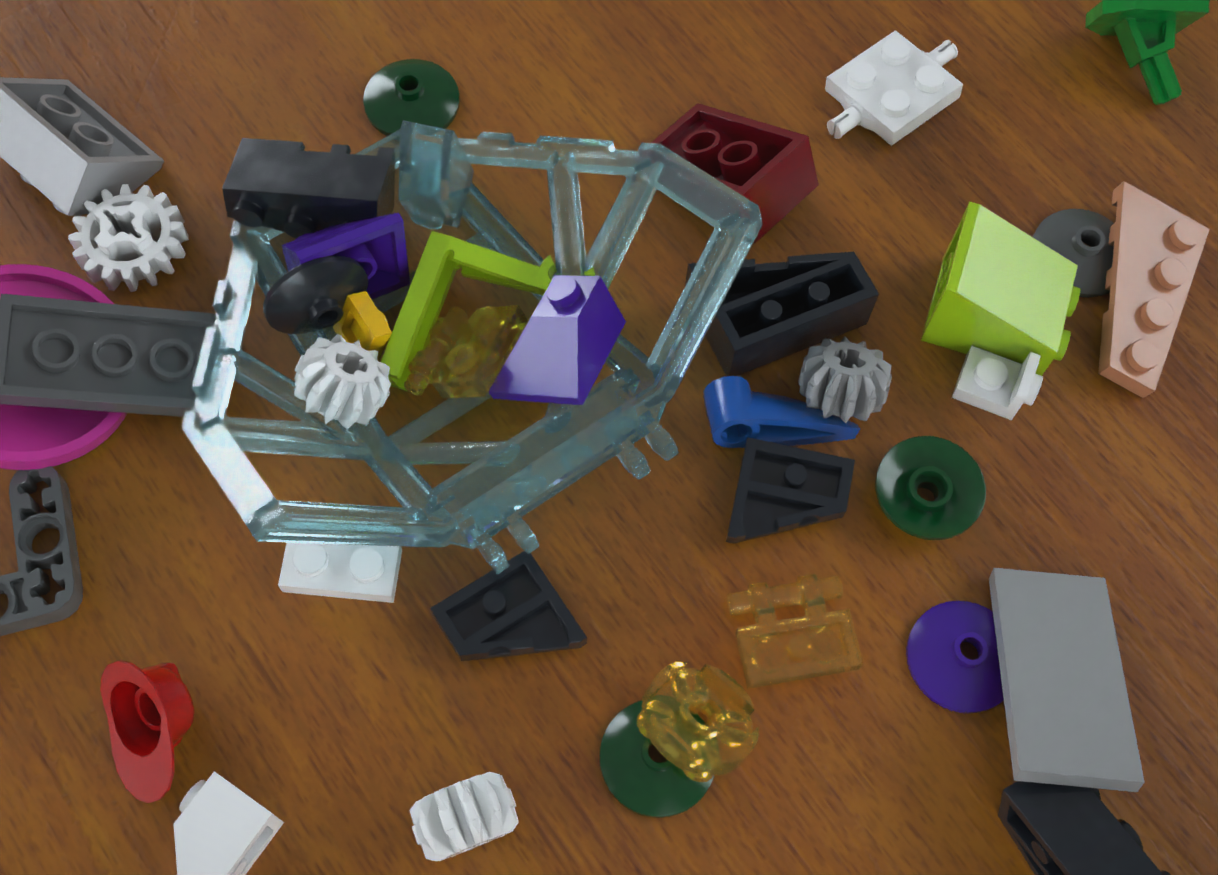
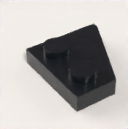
[726,437,855,544]

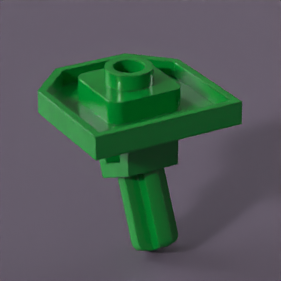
[1085,0,1210,105]

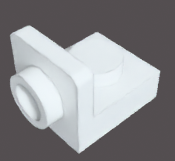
[951,346,1043,420]

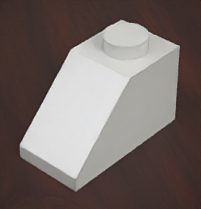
[173,771,284,875]

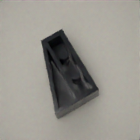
[222,138,395,239]
[684,251,879,376]
[998,781,1171,875]

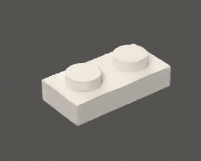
[278,532,402,603]

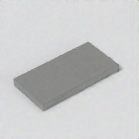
[989,568,1145,792]

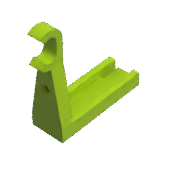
[381,231,596,392]

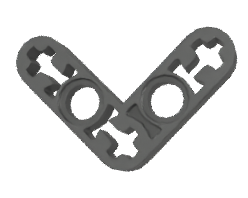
[0,466,83,636]

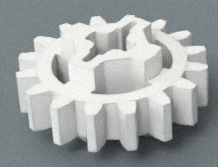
[68,184,189,292]

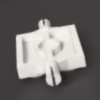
[825,30,963,146]

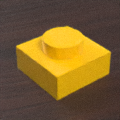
[333,291,392,361]

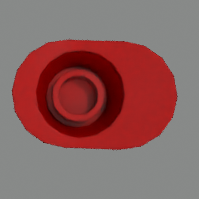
[100,660,195,803]

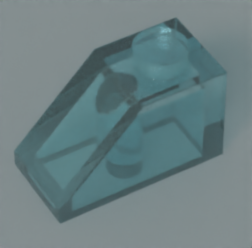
[398,120,474,229]

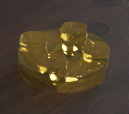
[637,661,759,782]

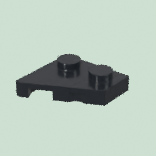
[430,549,587,661]

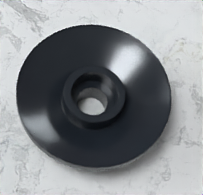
[263,256,368,334]

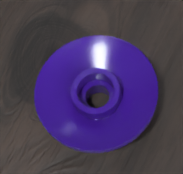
[906,601,1004,713]

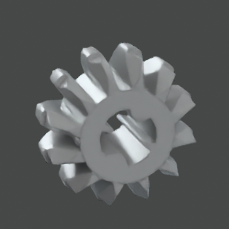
[798,337,892,423]

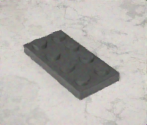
[0,293,230,420]

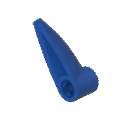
[703,376,860,448]

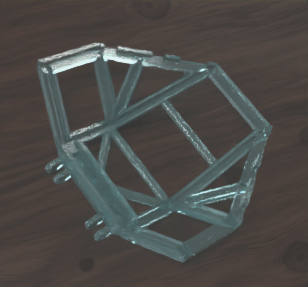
[181,126,763,574]

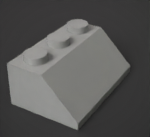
[0,77,164,217]

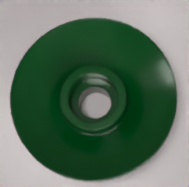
[363,59,460,141]
[875,436,986,540]
[600,698,717,818]

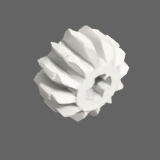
[294,334,391,429]
[409,772,519,861]

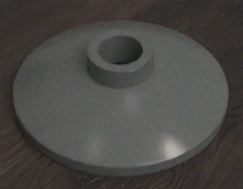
[1033,209,1114,298]

